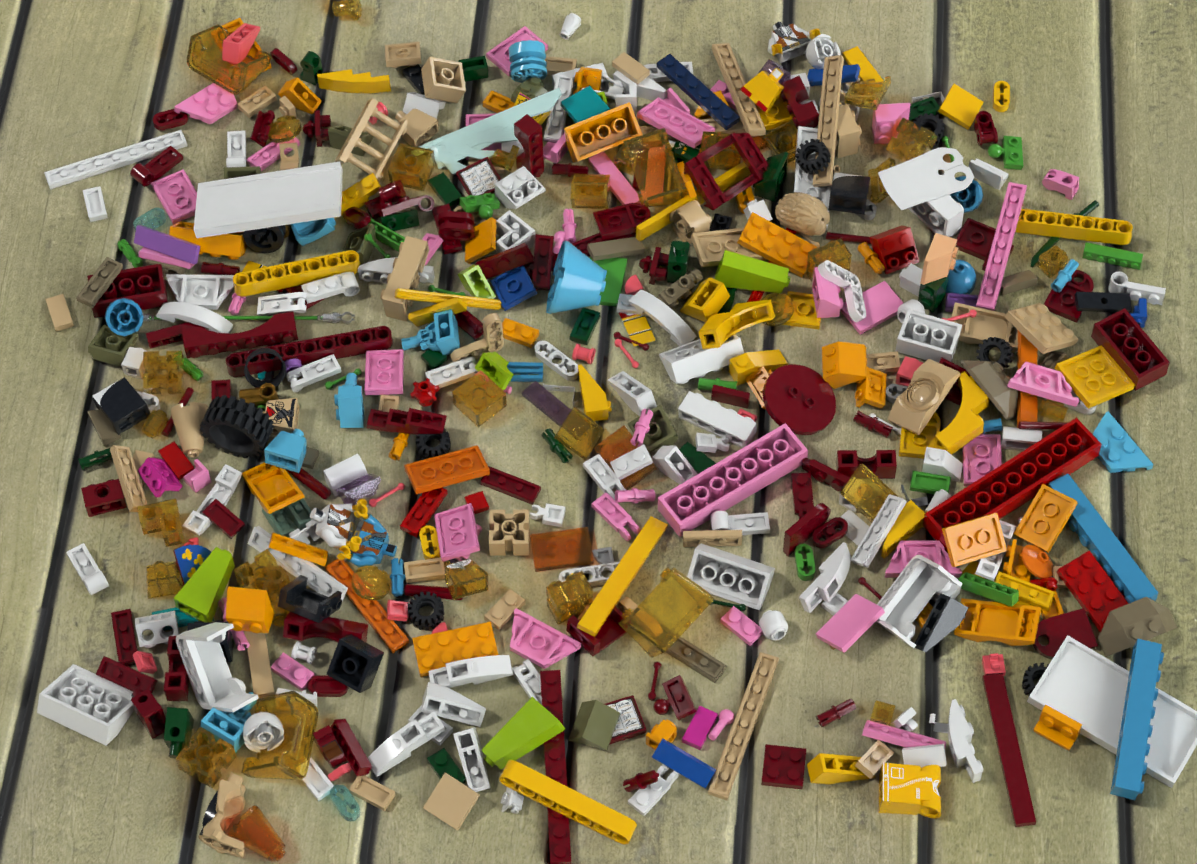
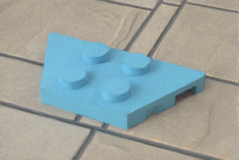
[1093,411,1153,473]

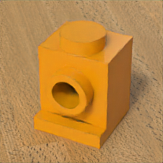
[646,719,677,750]

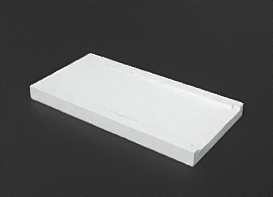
[194,161,343,238]
[1027,635,1197,788]

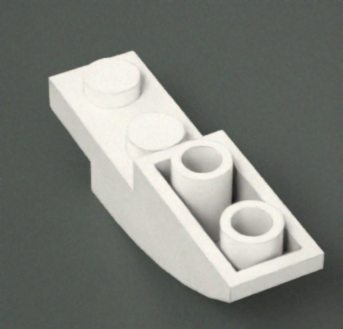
[358,257,435,284]
[799,542,851,613]
[429,655,513,688]
[948,699,983,783]
[368,712,445,777]

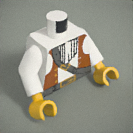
[768,22,821,63]
[310,499,367,552]

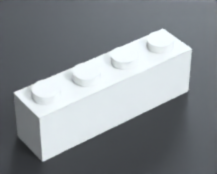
[678,391,757,448]

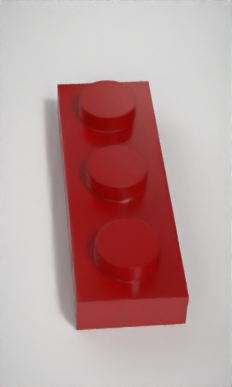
[400,487,448,538]

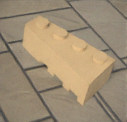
[380,236,429,322]

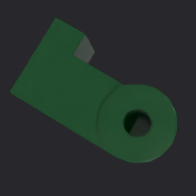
[300,51,323,85]

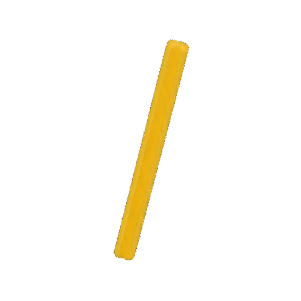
[395,288,501,310]

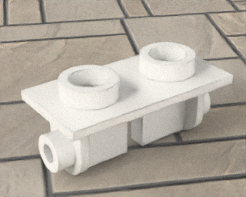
[289,519,321,544]
[501,787,524,814]

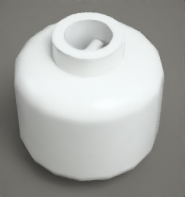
[897,299,925,324]
[759,610,788,641]

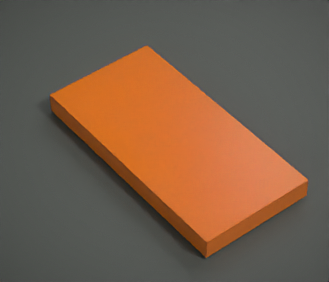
[404,445,490,494]

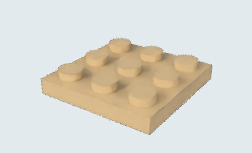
[1005,303,1079,354]

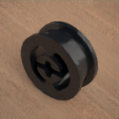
[243,225,286,253]

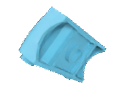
[290,218,336,247]

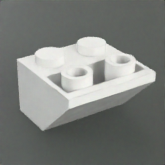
[495,166,546,209]

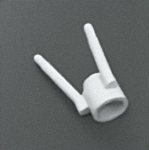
[581,73,624,100]

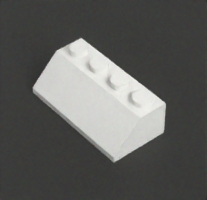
[659,334,744,384]
[685,543,775,610]

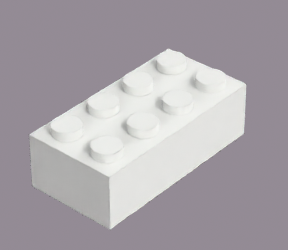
[908,194,964,238]

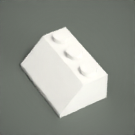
[896,309,962,363]

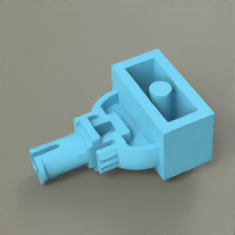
[401,309,460,355]
[334,373,365,428]
[201,692,259,754]

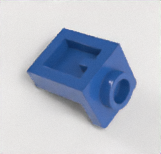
[1129,298,1147,328]

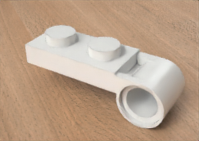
[226,131,246,167]
[301,272,360,304]
[1108,272,1166,305]
[710,511,770,535]
[66,543,109,595]

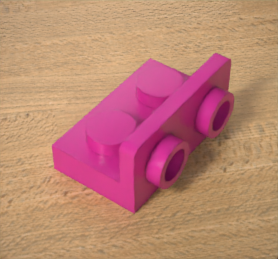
[138,457,183,498]

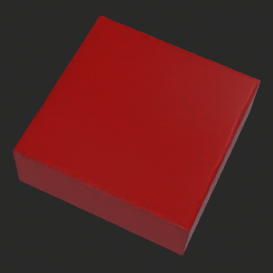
[464,491,489,515]

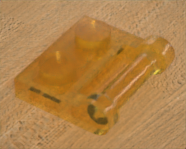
[868,157,896,204]

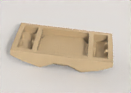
[951,302,1018,352]
[888,359,961,435]

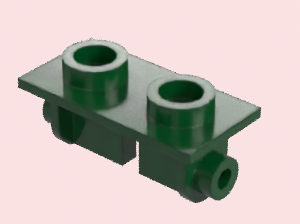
[381,209,420,231]

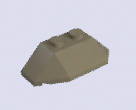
[960,360,1018,420]
[1098,597,1177,657]

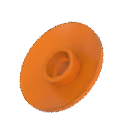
[1021,545,1054,579]

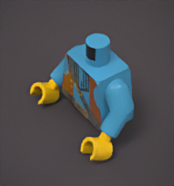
[337,504,397,568]

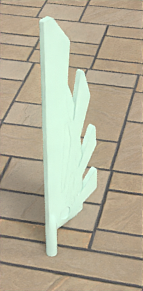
[411,88,562,175]

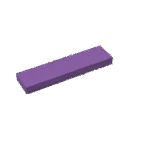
[134,225,200,264]

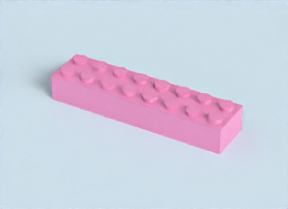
[658,423,808,537]

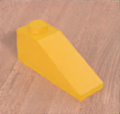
[729,349,788,386]
[578,364,612,422]
[881,500,925,559]
[807,753,875,784]

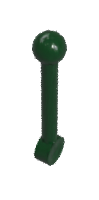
[706,596,746,611]

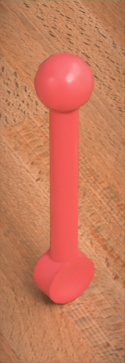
[941,309,977,321]
[614,339,639,368]
[369,483,405,507]

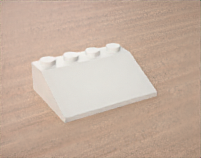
[37,664,135,746]

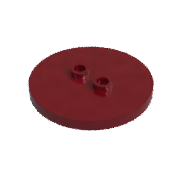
[763,364,836,435]

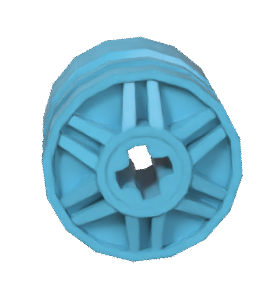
[509,40,547,83]

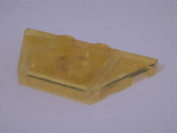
[844,76,891,110]

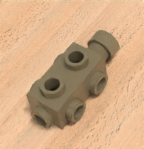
[656,268,703,309]

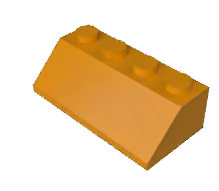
[564,102,643,163]
[169,221,247,260]

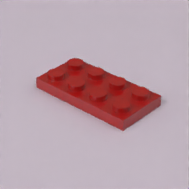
[1056,550,1129,633]

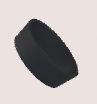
[244,348,286,388]

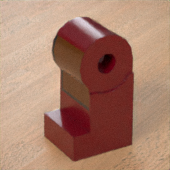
[313,725,347,768]

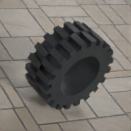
[200,395,274,458]

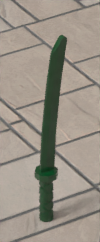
[1030,200,1099,268]

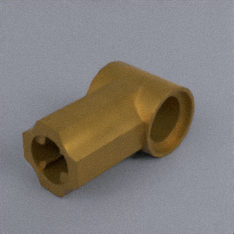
[239,383,279,406]

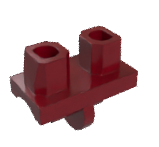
[303,110,331,147]
[639,247,669,285]

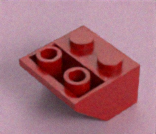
[869,225,920,274]

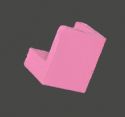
[183,459,211,493]

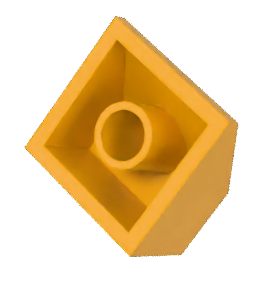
[822,341,867,389]
[226,586,274,633]

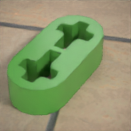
[795,544,815,581]

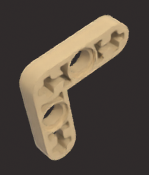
[450,313,504,362]

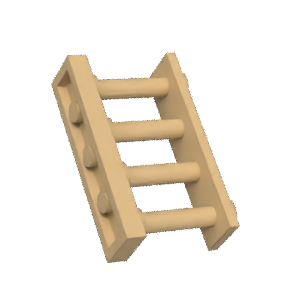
[334,98,409,181]

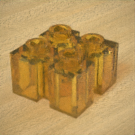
[886,118,938,161]
[143,351,184,394]
[234,549,290,601]
[546,571,593,625]
[175,727,237,788]

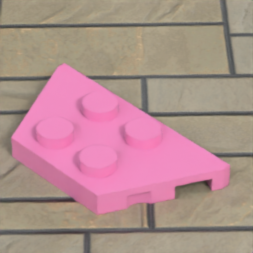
[174,76,237,124]
[1007,361,1079,407]
[885,541,962,578]
[510,608,581,669]

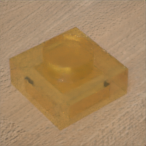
[870,700,895,726]

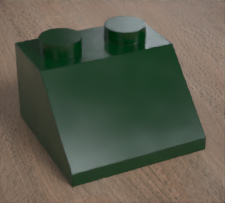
[753,152,789,202]

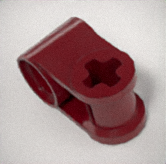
[974,111,998,146]
[379,180,407,203]

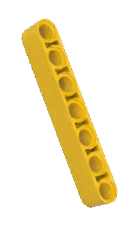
[1015,209,1133,245]
[233,250,360,297]
[499,760,637,845]

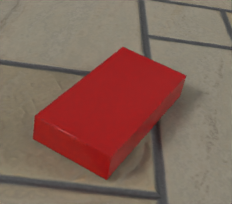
[158,441,195,480]

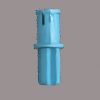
[1051,259,1079,292]

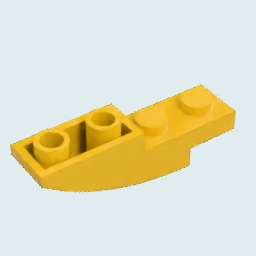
[334,173,381,218]

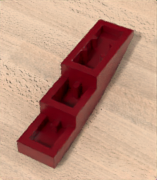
[366,408,447,434]

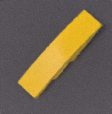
[317,69,391,93]

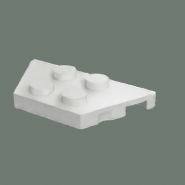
[166,274,234,310]

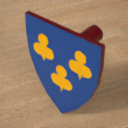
[173,545,211,585]

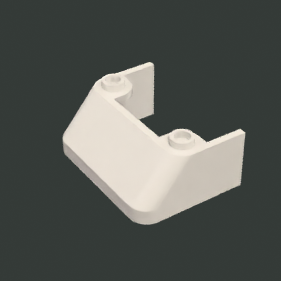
[876,555,962,648]
[176,622,259,713]

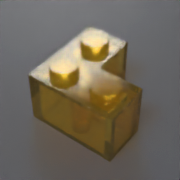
[137,499,185,547]

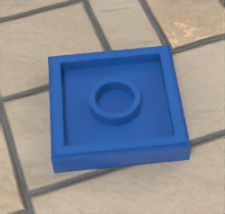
[490,265,538,311]

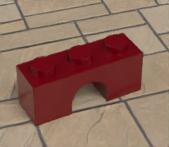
[780,76,819,128]
[836,450,897,479]
[164,636,189,701]

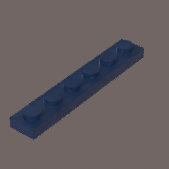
[657,54,740,130]

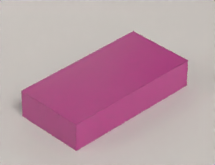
[682,706,718,750]

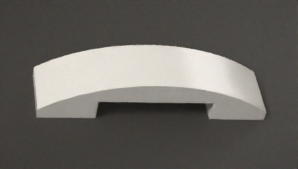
[628,290,697,346]
[156,302,233,334]
[182,464,242,536]
[975,520,1016,582]

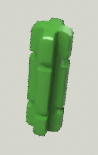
[117,239,143,268]
[173,352,203,381]

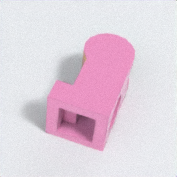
[1042,169,1079,200]

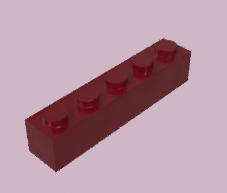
[146,322,205,349]
[331,719,372,776]

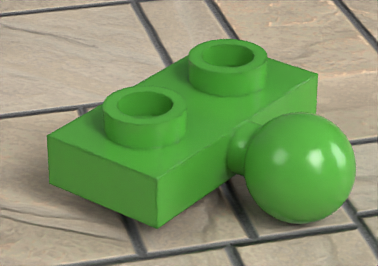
[988,136,1023,170]
[460,193,500,220]

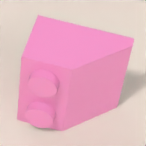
[872,103,911,144]
[812,267,843,318]

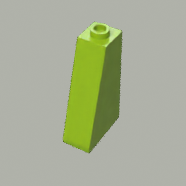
[714,250,791,293]
[174,547,235,623]
[481,697,565,770]

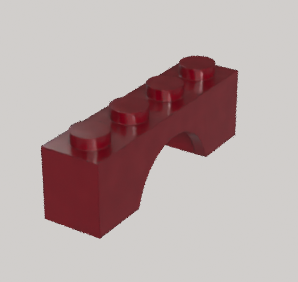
[514,114,544,178]
[283,612,368,643]

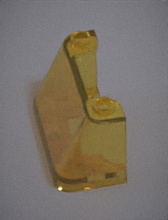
[187,25,272,95]
[622,128,688,207]
[618,567,714,658]
[241,691,319,780]

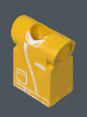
[879,763,941,819]

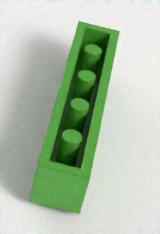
[368,218,405,252]
[1082,242,1143,270]
[959,572,1019,607]

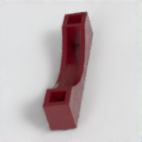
[182,311,298,358]

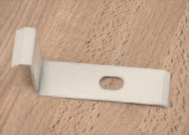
[911,91,944,103]
[543,383,578,407]
[929,713,948,733]

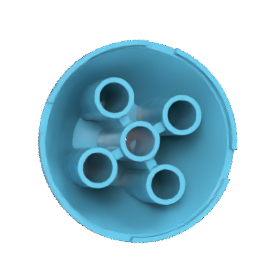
[546,241,607,314]

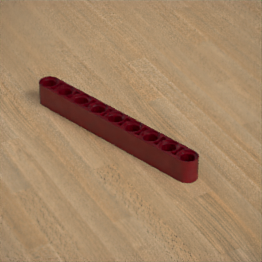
[226,326,393,378]

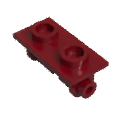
[250,110,275,148]
[454,310,484,341]

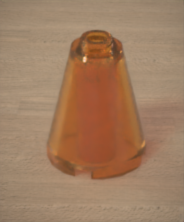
[228,805,286,862]

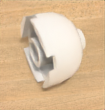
[806,34,841,69]
[243,712,284,752]

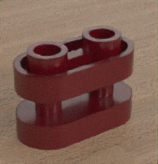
[438,210,475,241]

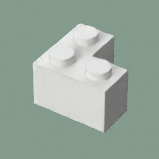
[496,210,535,254]

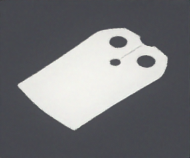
[878,147,974,210]

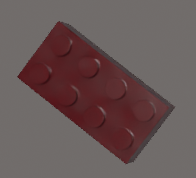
[87,263,168,318]
[1091,308,1170,391]

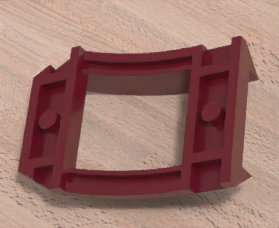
[684,132,768,210]

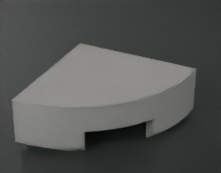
[592,547,614,564]

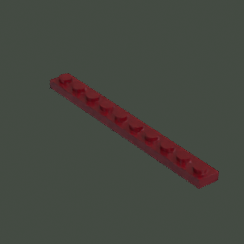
[540,670,571,864]

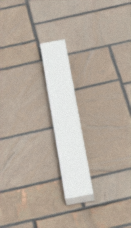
[44,130,187,189]

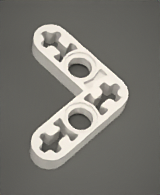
[818,260,866,322]

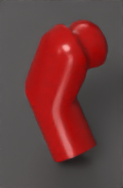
[1030,577,1058,591]

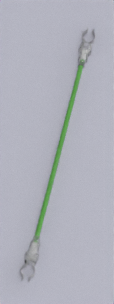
[119,312,355,324]

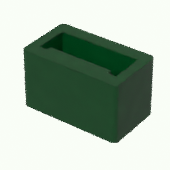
[459,56,488,82]

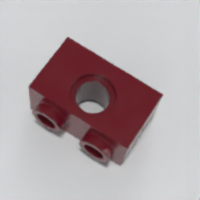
[81,479,127,517]

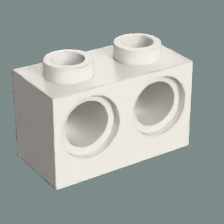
[135,611,180,648]

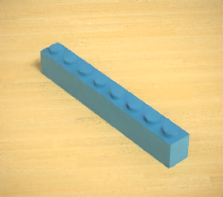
[1048,474,1158,603]
[1110,639,1164,800]

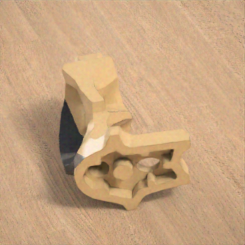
[198,773,246,858]

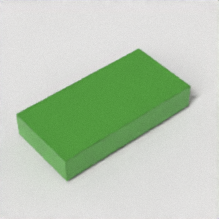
[910,471,951,494]

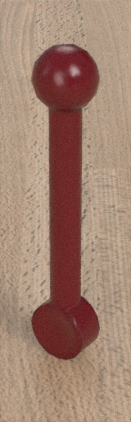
[614,332,649,351]
[858,577,882,600]
[648,661,661,701]

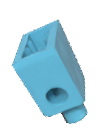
[264,429,307,473]

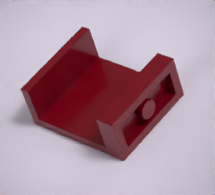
[566,606,630,657]

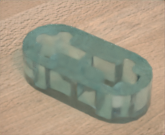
[133,208,166,232]
[330,785,360,821]

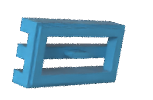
[507,362,543,382]

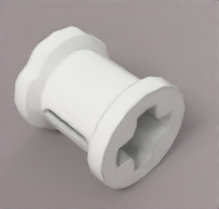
[291,641,317,664]

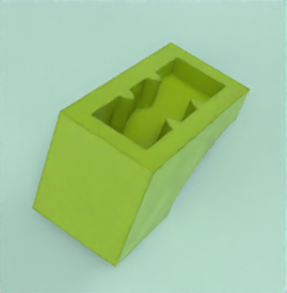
[457,265,496,299]
[474,352,514,390]

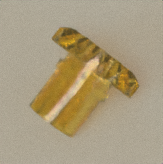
[332,0,362,20]

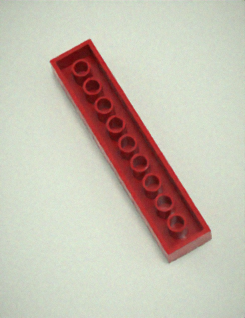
[923,417,1102,553]

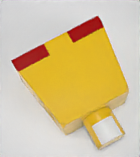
[740,67,784,112]

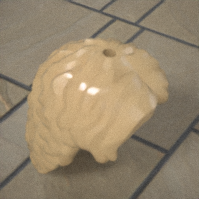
[775,192,830,236]

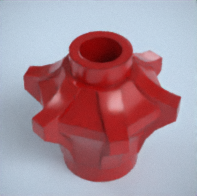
[410,378,440,407]

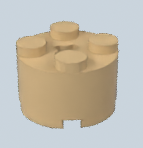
[670,200,712,244]

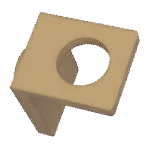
[279,143,299,171]

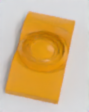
[242,462,305,514]
[954,598,1041,646]

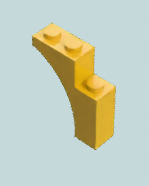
[698,299,775,349]
[935,371,989,455]

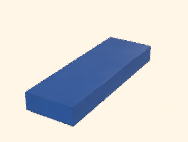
[807,64,860,86]
[652,738,716,788]

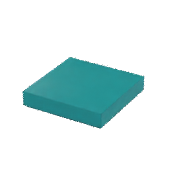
[560,86,610,123]

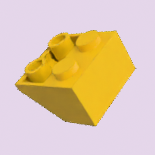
[680,277,730,323]

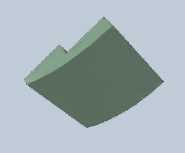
[262,499,312,537]

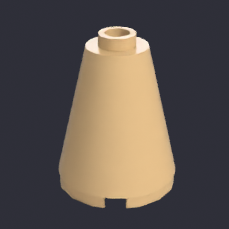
[171,402,208,457]

